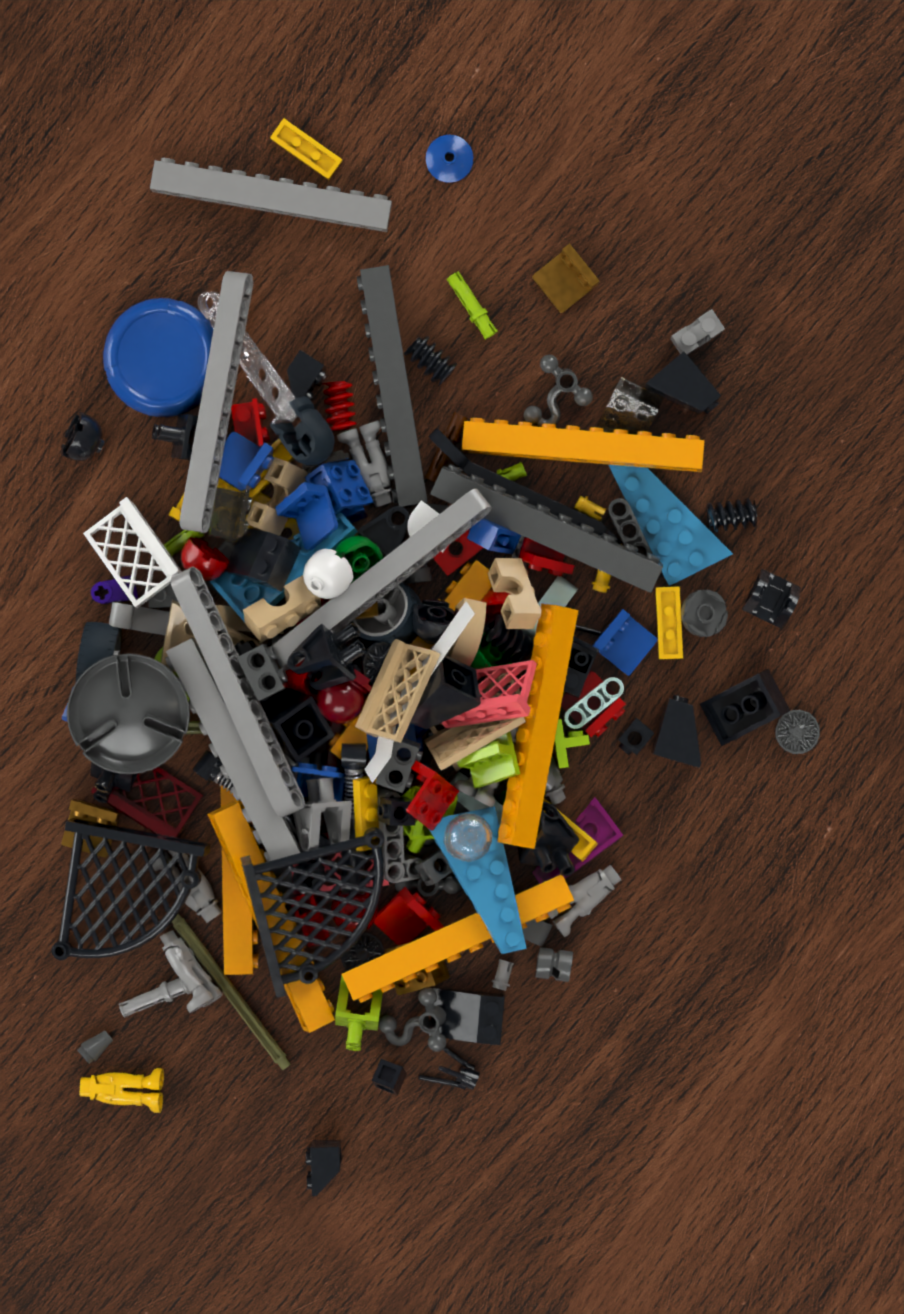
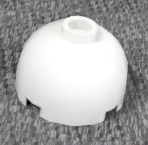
[303,549,353,599]

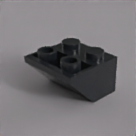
[287,350,327,400]
[564,643,597,698]
[306,1140,342,1196]

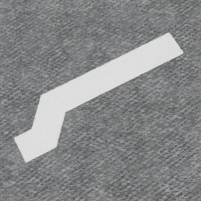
[364,602,475,783]

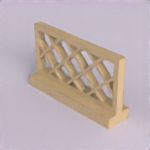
[355,639,440,743]
[424,717,526,771]

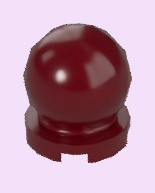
[317,669,373,724]

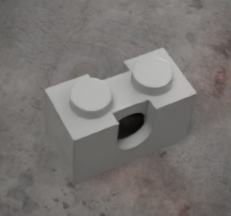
[670,309,725,355]

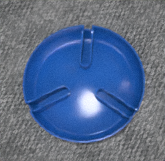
[103,298,214,417]

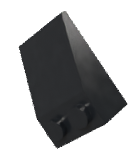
[225,527,301,592]
[700,669,790,746]
[429,988,505,1045]

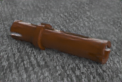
[424,412,468,482]

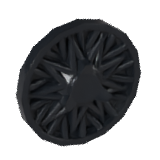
[361,642,391,685]
[341,932,385,971]

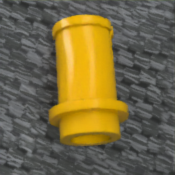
[574,496,606,521]
[592,570,611,593]

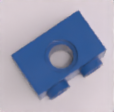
[467,518,522,554]

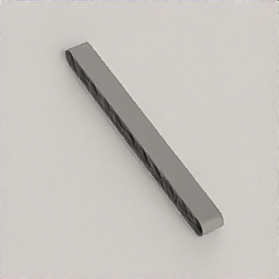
[180,271,253,533]
[272,488,492,671]
[171,567,305,817]

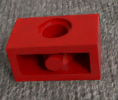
[433,530,484,577]

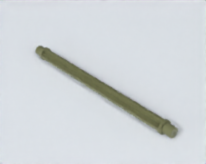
[172,913,291,1070]

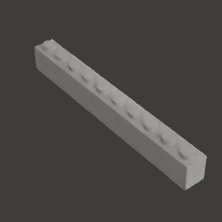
[150,158,392,232]
[165,638,302,862]

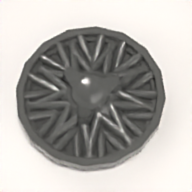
[775,710,820,754]

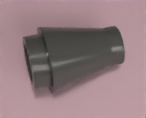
[77,1030,113,1064]

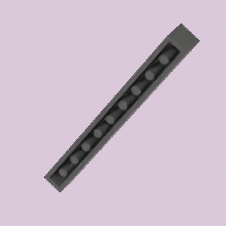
[357,265,428,507]
[431,464,663,593]

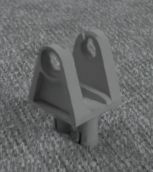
[293,778,352,852]

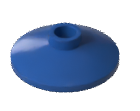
[426,135,473,183]

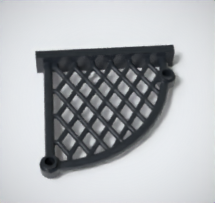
[52,818,211,960]
[240,827,384,998]

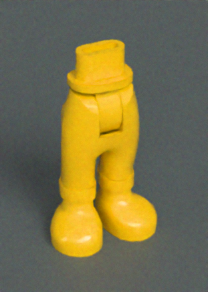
[80,1068,164,1113]

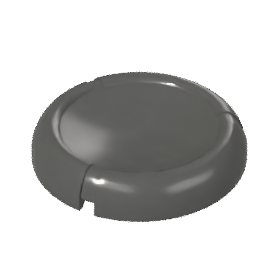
[67,653,190,774]

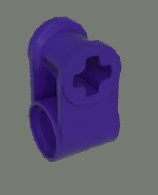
[91,575,139,604]

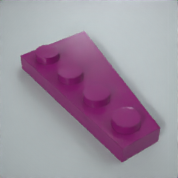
[532,797,624,884]

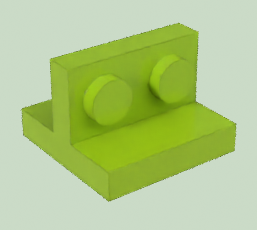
[554,718,590,768]
[457,731,520,788]

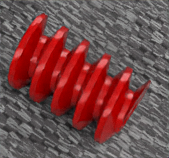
[322,381,357,431]

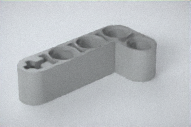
[109,602,170,635]
[377,787,422,883]

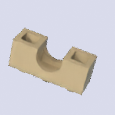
[245,457,308,536]
[488,558,541,629]
[243,575,321,643]

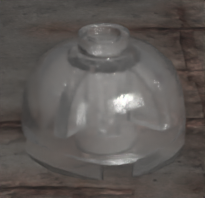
[443,813,492,862]

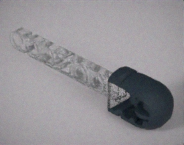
[198,291,335,465]

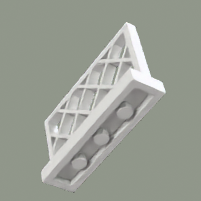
[83,497,182,608]

